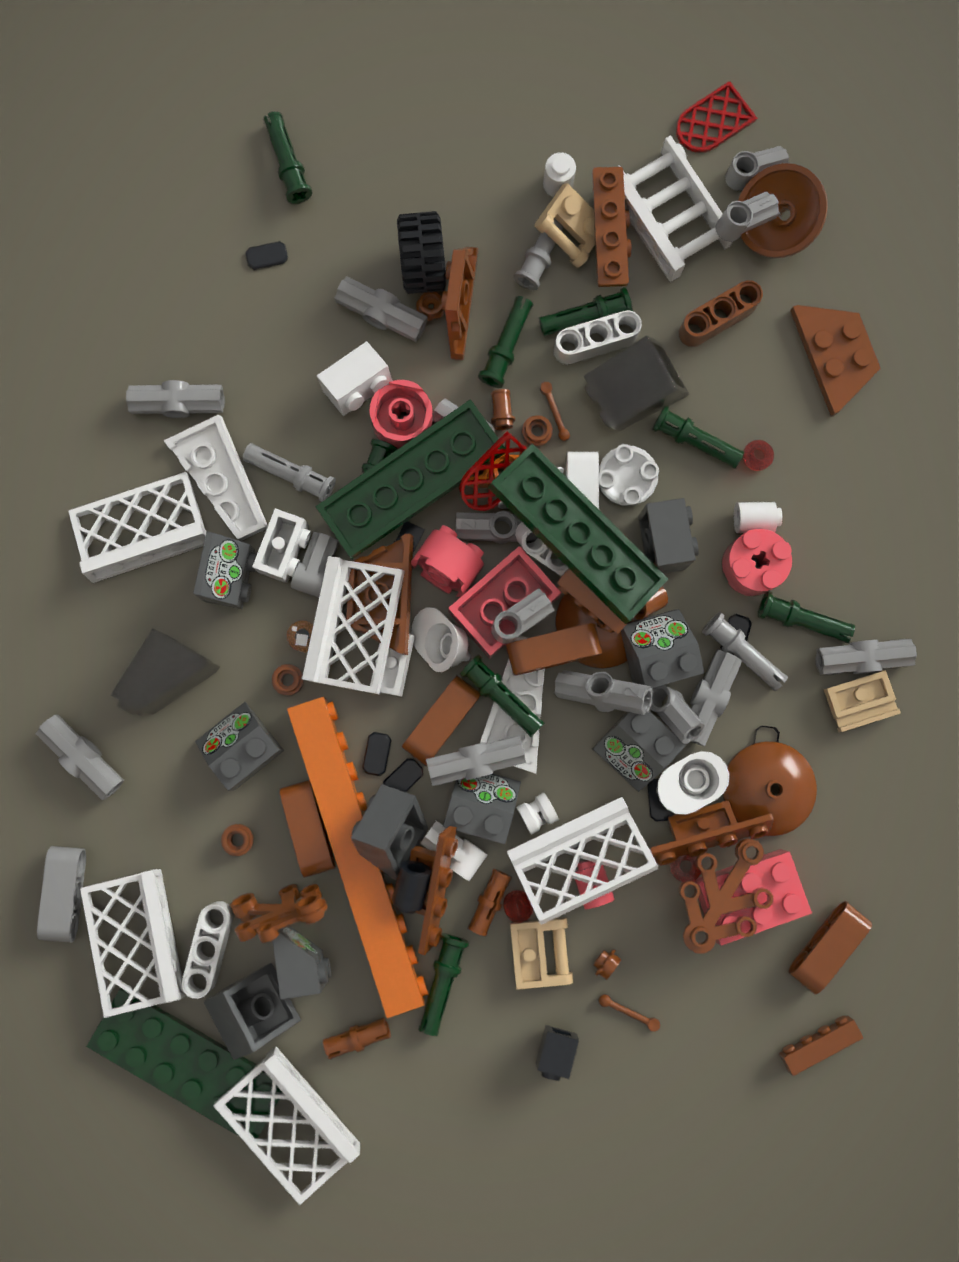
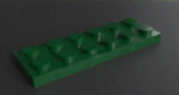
[315,399,505,559]
[487,444,668,624]
[86,988,282,1138]

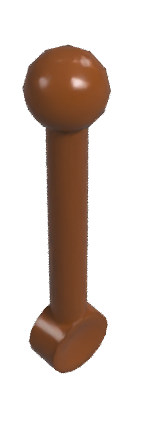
[540,382,570,441]
[599,994,660,1032]

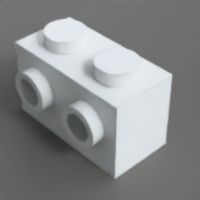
[317,341,392,416]
[252,508,311,583]

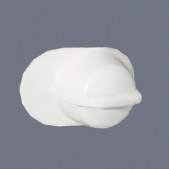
[411,607,471,672]
[657,751,729,815]

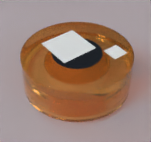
[287,620,313,653]

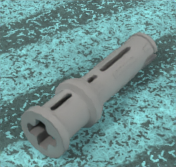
[514,218,564,290]
[243,443,336,502]
[702,612,788,691]

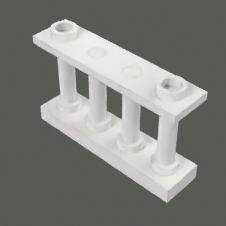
[618,135,732,282]

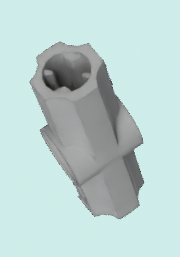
[335,276,428,342]
[126,380,225,418]
[455,511,538,544]
[815,639,917,675]
[690,650,742,746]
[554,670,653,715]
[36,714,125,800]
[426,736,526,786]

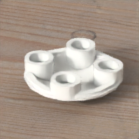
[599,444,659,506]

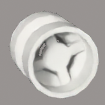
[516,792,559,835]

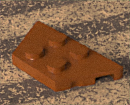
[442,247,479,360]
[790,305,881,417]
[346,534,414,655]

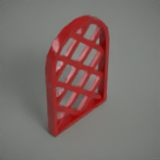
[676,81,757,152]
[459,431,527,511]

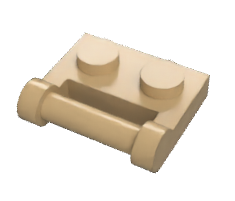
[534,183,596,268]
[510,917,573,990]

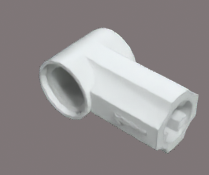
[421,820,488,881]

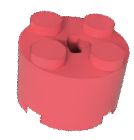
[370,380,433,449]
[411,525,484,597]
[722,529,792,596]

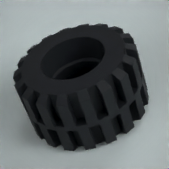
[397,211,446,294]

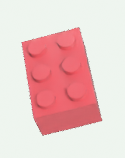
[448,546,562,659]
[692,849,812,946]

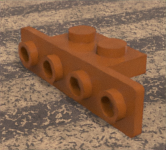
[592,167,631,287]
[649,800,774,865]
[410,826,458,955]

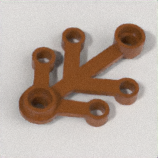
[679,839,773,954]
[230,884,328,943]

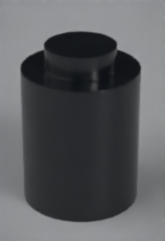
[392,861,432,914]

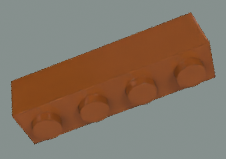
[557,568,626,634]
[779,1016,864,1076]

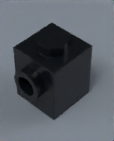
[536,1025,579,1081]

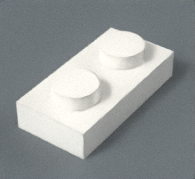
[370,634,415,697]

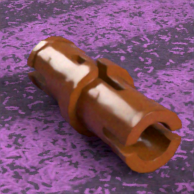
[467,869,512,937]
[323,1017,391,1060]

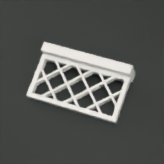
[68,472,207,583]
[302,556,405,694]
[507,797,659,925]
[80,869,186,1018]
[214,1046,360,1205]

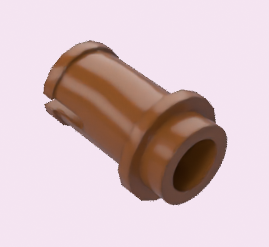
[491,389,515,430]

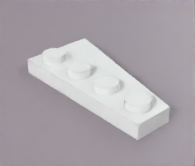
[164,415,268,541]
[480,635,545,774]

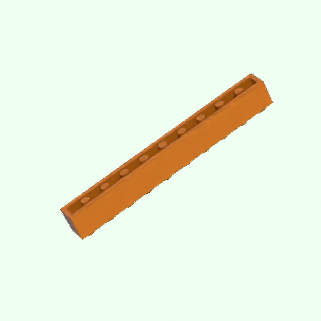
[287,697,429,1018]

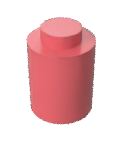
[575,860,615,909]

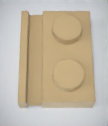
[824,670,901,732]

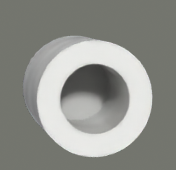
[543,153,576,197]
[734,502,782,533]

